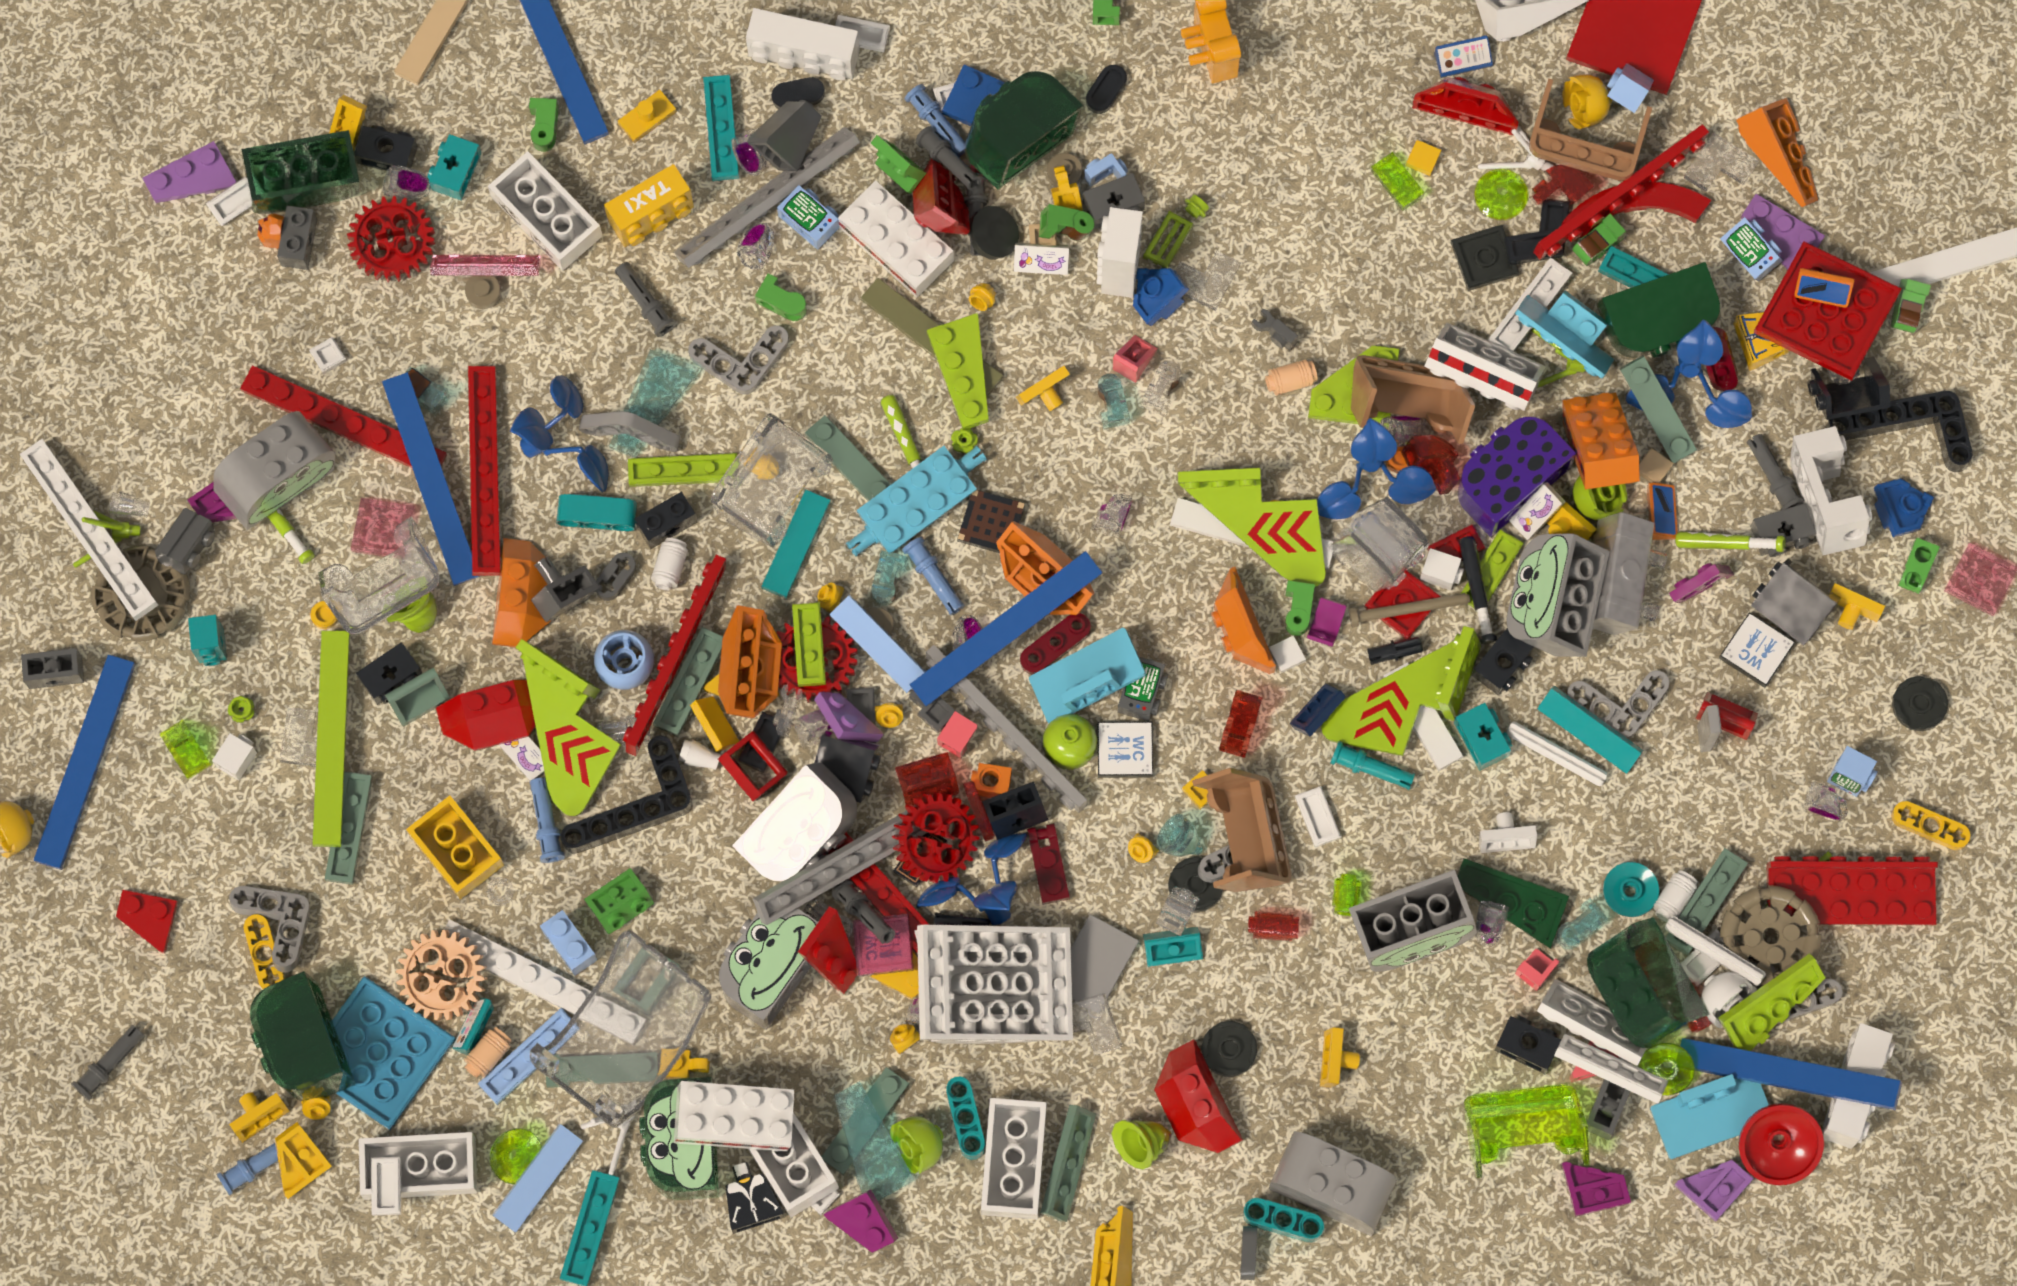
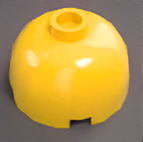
[1562,74,1612,129]
[0,801,34,858]

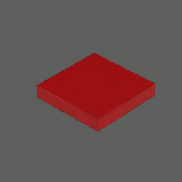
[1364,564,1441,639]

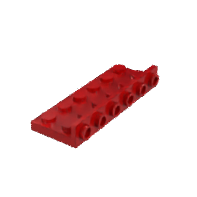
[1766,856,1938,925]

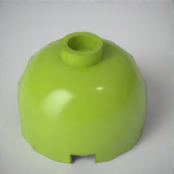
[1573,475,1627,520]
[1042,714,1097,770]
[890,1116,944,1174]

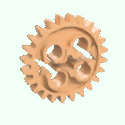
[396,930,487,1020]

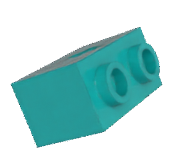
[427,134,482,201]
[188,614,227,666]
[1454,703,1512,771]

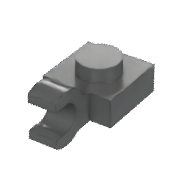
[1251,309,1298,351]
[909,690,957,734]

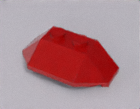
[1412,77,1519,136]
[913,159,970,235]
[436,680,536,751]
[1154,1039,1243,1153]

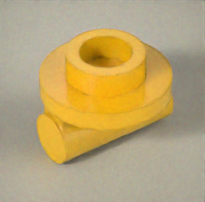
[817,582,845,613]
[875,703,903,728]
[1128,833,1159,863]
[890,1024,920,1055]
[301,1094,331,1120]

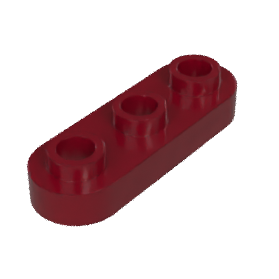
[1706,327,1738,391]
[1020,613,1091,675]

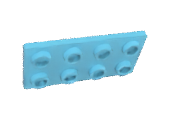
[1515,290,1614,378]
[1029,628,1146,723]
[1650,1074,1769,1159]

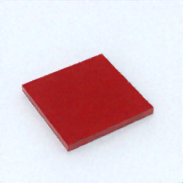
[1566,0,1702,95]
[1754,241,1902,381]

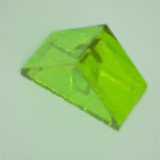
[159,719,211,780]

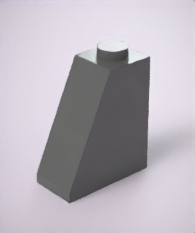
[747,100,822,171]

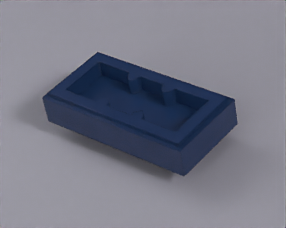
[1290,683,1346,737]

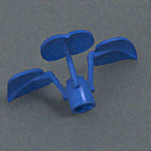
[1625,320,1752,428]
[510,375,609,493]
[1317,418,1437,519]
[916,833,1027,925]

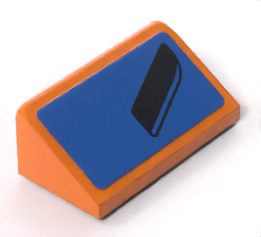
[1794,268,1854,308]
[1647,483,1678,540]

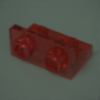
[895,752,959,806]

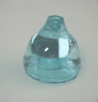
[1157,814,1203,857]

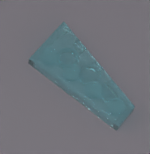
[609,349,701,458]
[834,1081,914,1201]

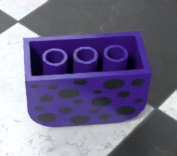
[1458,417,1576,538]

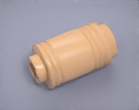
[1265,359,1318,396]
[464,1027,512,1078]

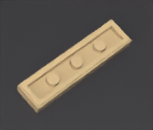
[394,0,469,86]

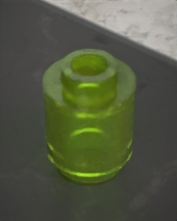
[1332,874,1362,916]

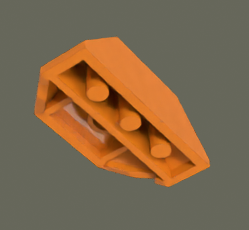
[996,521,1095,615]
[492,538,551,648]
[1211,567,1276,674]
[718,605,782,718]

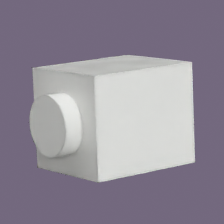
[1420,548,1464,591]
[212,733,257,780]

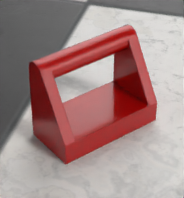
[1695,692,1758,740]
[718,730,788,802]

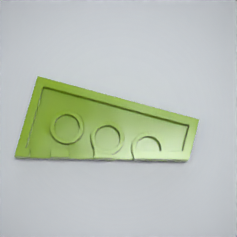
[927,313,989,430]
[1718,953,1825,1051]

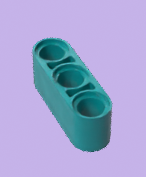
[556,494,637,532]
[946,1076,985,1160]
[1243,1198,1324,1243]

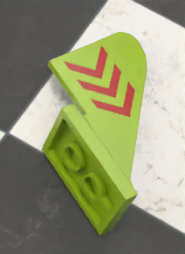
[1178,468,1326,587]
[1321,626,1481,756]
[516,639,621,816]

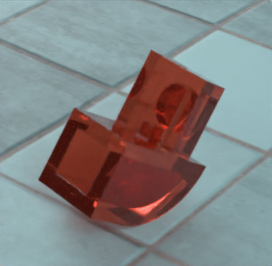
[1529,165,1594,205]
[1401,435,1460,495]
[1219,690,1263,758]

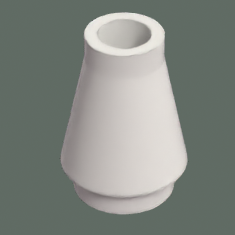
[678,739,721,770]

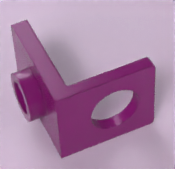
[1307,597,1347,647]

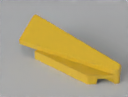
[1090,1206,1133,1286]

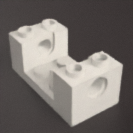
[1790,426,1872,555]

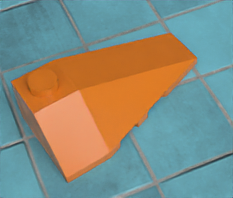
[1736,98,1818,207]

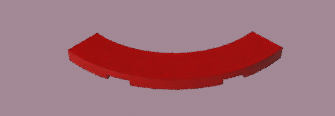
[1562,182,1711,238]

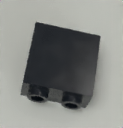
[814,730,881,803]

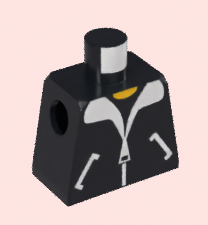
[725,1162,785,1234]

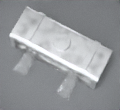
[1593,512,1667,635]

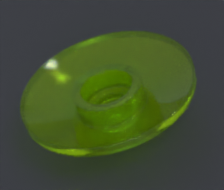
[1474,169,1528,220]
[1638,1043,1695,1095]
[490,1128,542,1184]

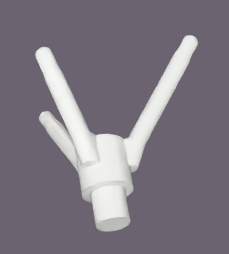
[1478,126,1554,174]
[581,1101,641,1175]

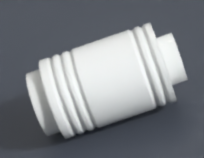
[651,538,688,591]
[1653,870,1698,922]

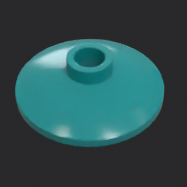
[1603,862,1659,917]

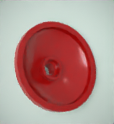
[1738,1103,1824,1185]

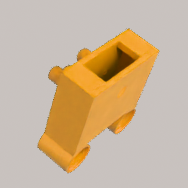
[1180,0,1241,84]

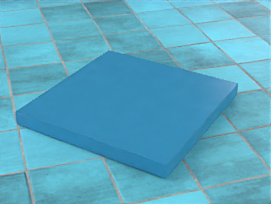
[298,976,456,1131]

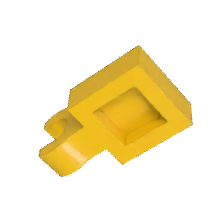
[1050,165,1083,211]
[660,1048,710,1080]

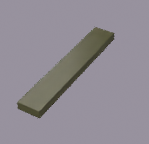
[861,278,1003,398]

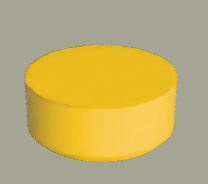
[310,601,339,629]

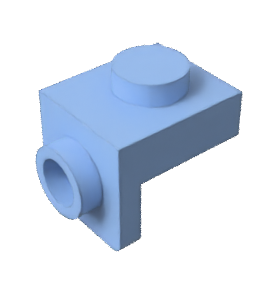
[1085,153,1128,187]

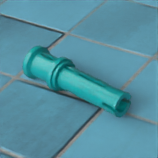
[1330,741,1415,790]

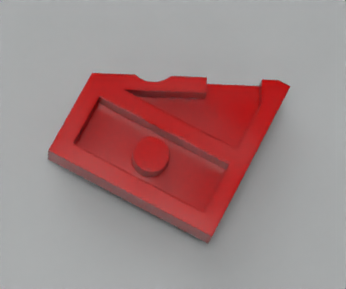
[116,890,178,954]

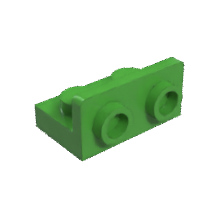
[871,135,926,193]
[584,868,654,934]

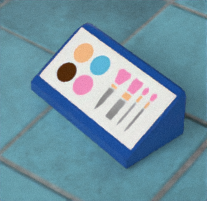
[1434,35,1493,78]

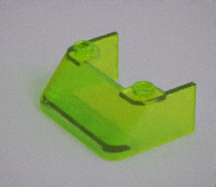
[1464,1085,1590,1178]

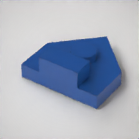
[1133,268,1189,326]
[1874,478,1934,538]

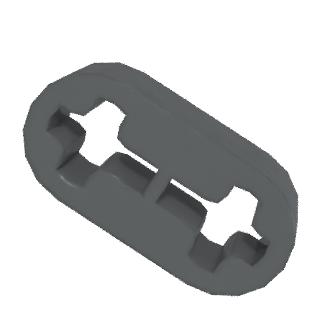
[596,553,636,601]
[1240,1226,1257,1281]

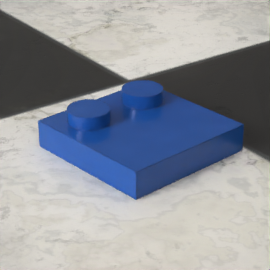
[942,64,1012,130]

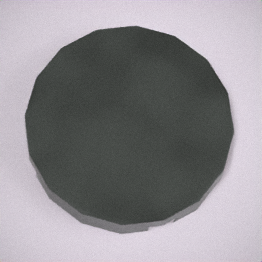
[968,206,1019,260]
[1892,676,1948,731]
[1168,857,1223,913]
[1201,1021,1257,1077]

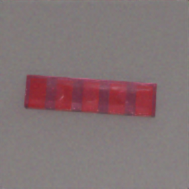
[430,255,541,276]

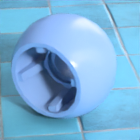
[594,630,654,690]

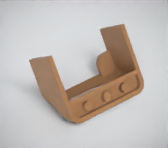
[1529,78,1652,181]
[1351,355,1475,444]
[1192,768,1291,892]

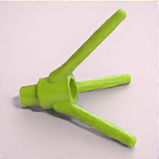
[1532,328,1586,388]
[73,510,140,568]

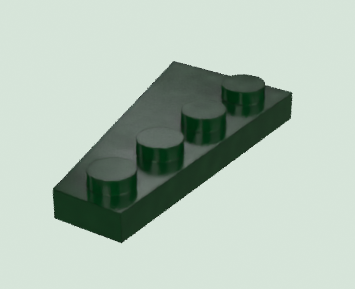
[1457,858,1569,949]

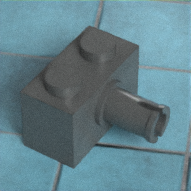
[531,556,600,623]

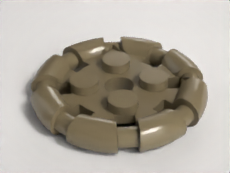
[91,546,190,642]
[1720,885,1822,986]

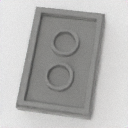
[1071,915,1139,1015]

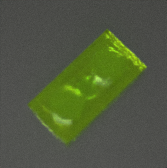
[1370,152,1425,211]

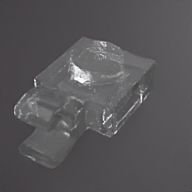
[773,685,803,737]

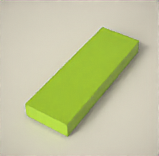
[1461,529,1523,608]
[792,602,826,687]

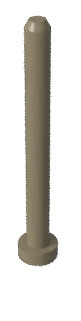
[1348,593,1470,628]

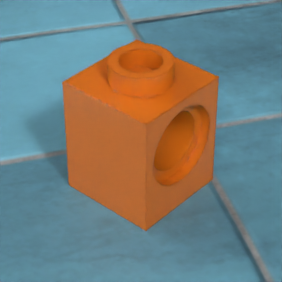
[970,763,1012,798]

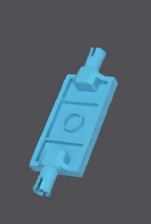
[846,446,987,557]

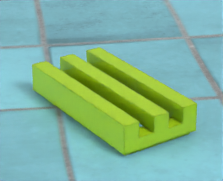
[1143,211,1193,268]

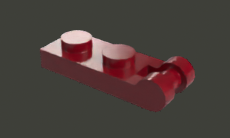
[1027,823,1070,905]

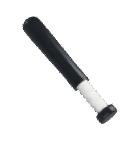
[1459,536,1497,644]

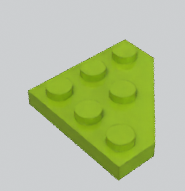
[1308,345,1399,429]

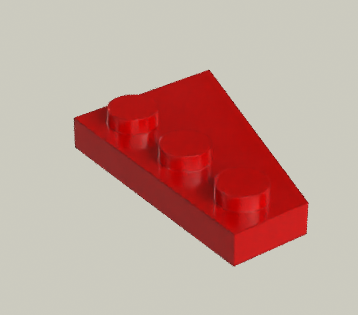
[798,906,860,994]

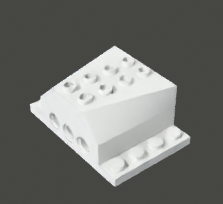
[915,925,1073,1044]

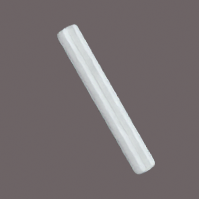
[1506,721,1608,786]
[1665,916,1766,986]

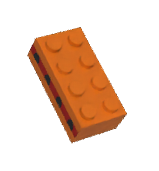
[1562,392,1640,490]

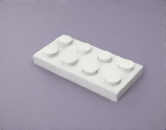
[1537,979,1649,1066]

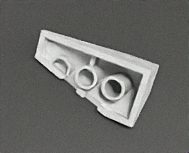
[1475,0,1589,41]

